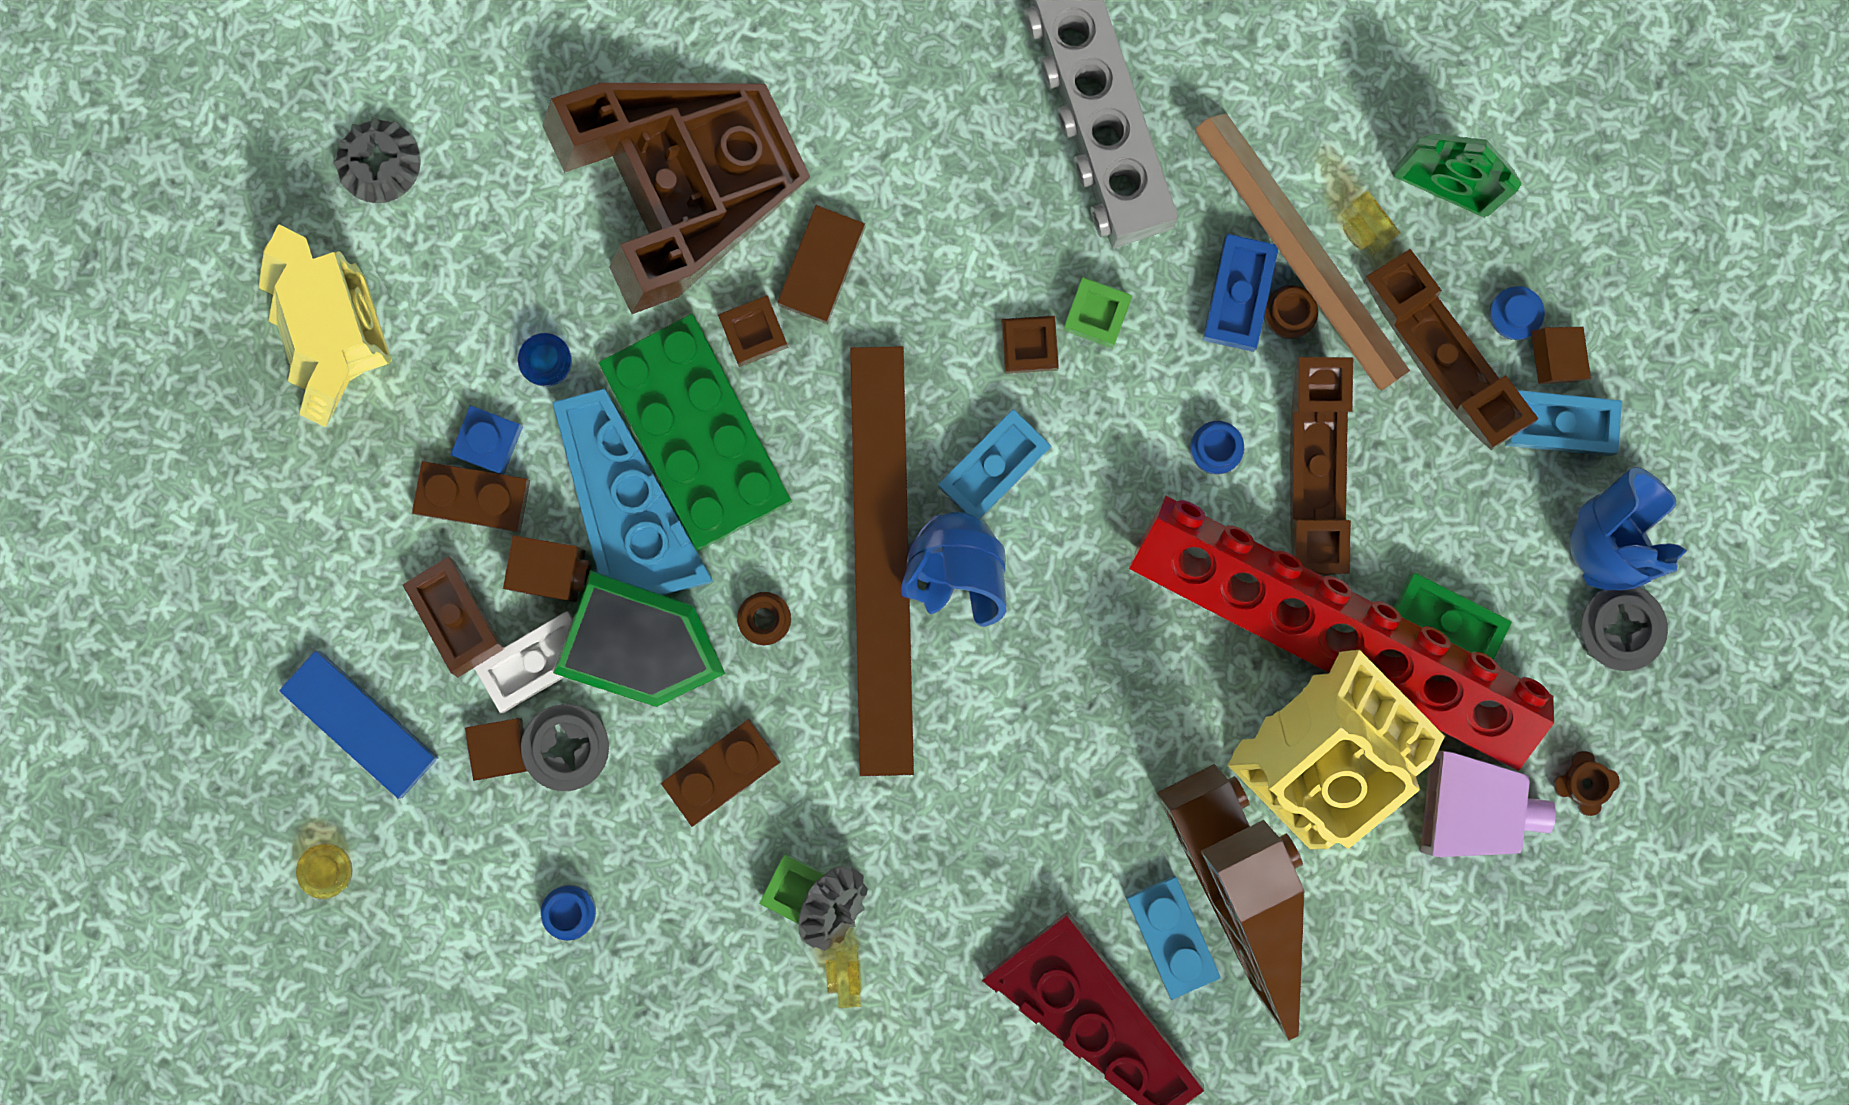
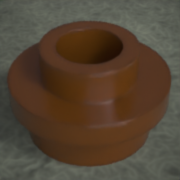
[737,592,791,646]

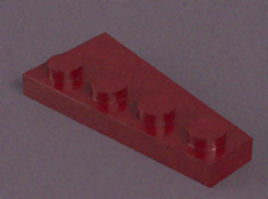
[981,911,1204,1105]

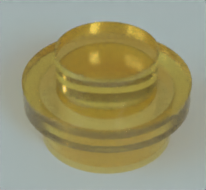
[296,844,353,899]

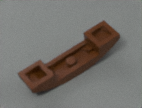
[1365,249,1538,450]
[1290,357,1353,574]

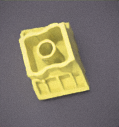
[258,224,392,427]
[1227,650,1445,849]

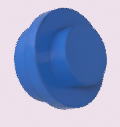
[1489,286,1545,340]
[1190,421,1244,475]
[541,885,596,941]

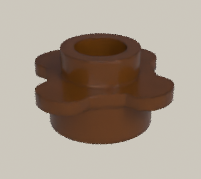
[1554,751,1620,816]

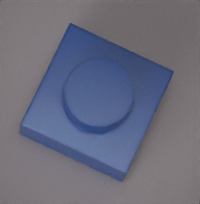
[450,405,523,475]

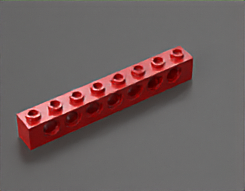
[1129,496,1554,771]

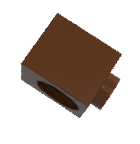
[503,535,592,602]

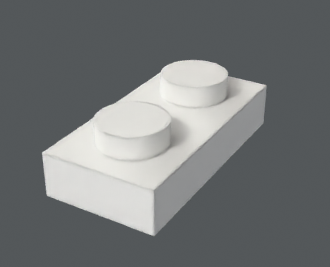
[474,611,573,713]

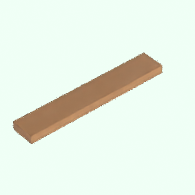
[1195,113,1410,391]

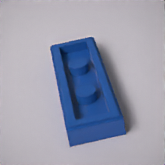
[279,650,439,799]

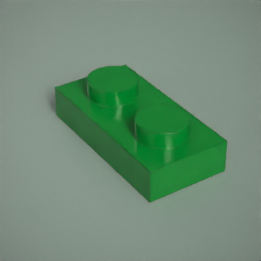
[1393,573,1512,660]

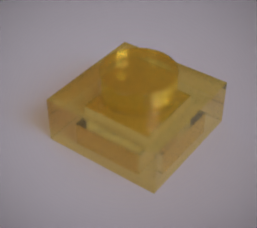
[1341,191,1401,257]
[826,944,862,1008]

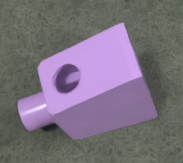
[1420,751,1556,857]

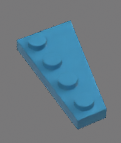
[552,389,714,596]

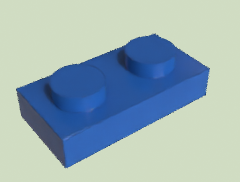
[1202,234,1278,352]

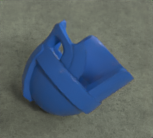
[1570,467,1687,590]
[901,512,1006,627]

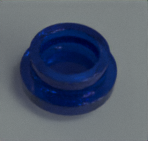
[518,333,572,387]

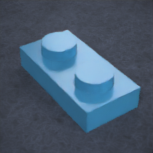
[1505,390,1622,456]
[938,409,1051,519]
[1125,876,1221,1000]

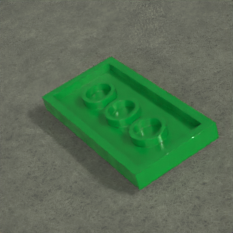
[598,313,792,552]

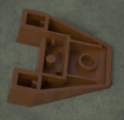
[542,83,810,314]
[1157,764,1305,1041]

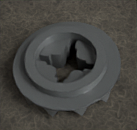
[333,117,421,203]
[1578,587,1668,671]
[521,704,609,791]
[799,865,868,951]

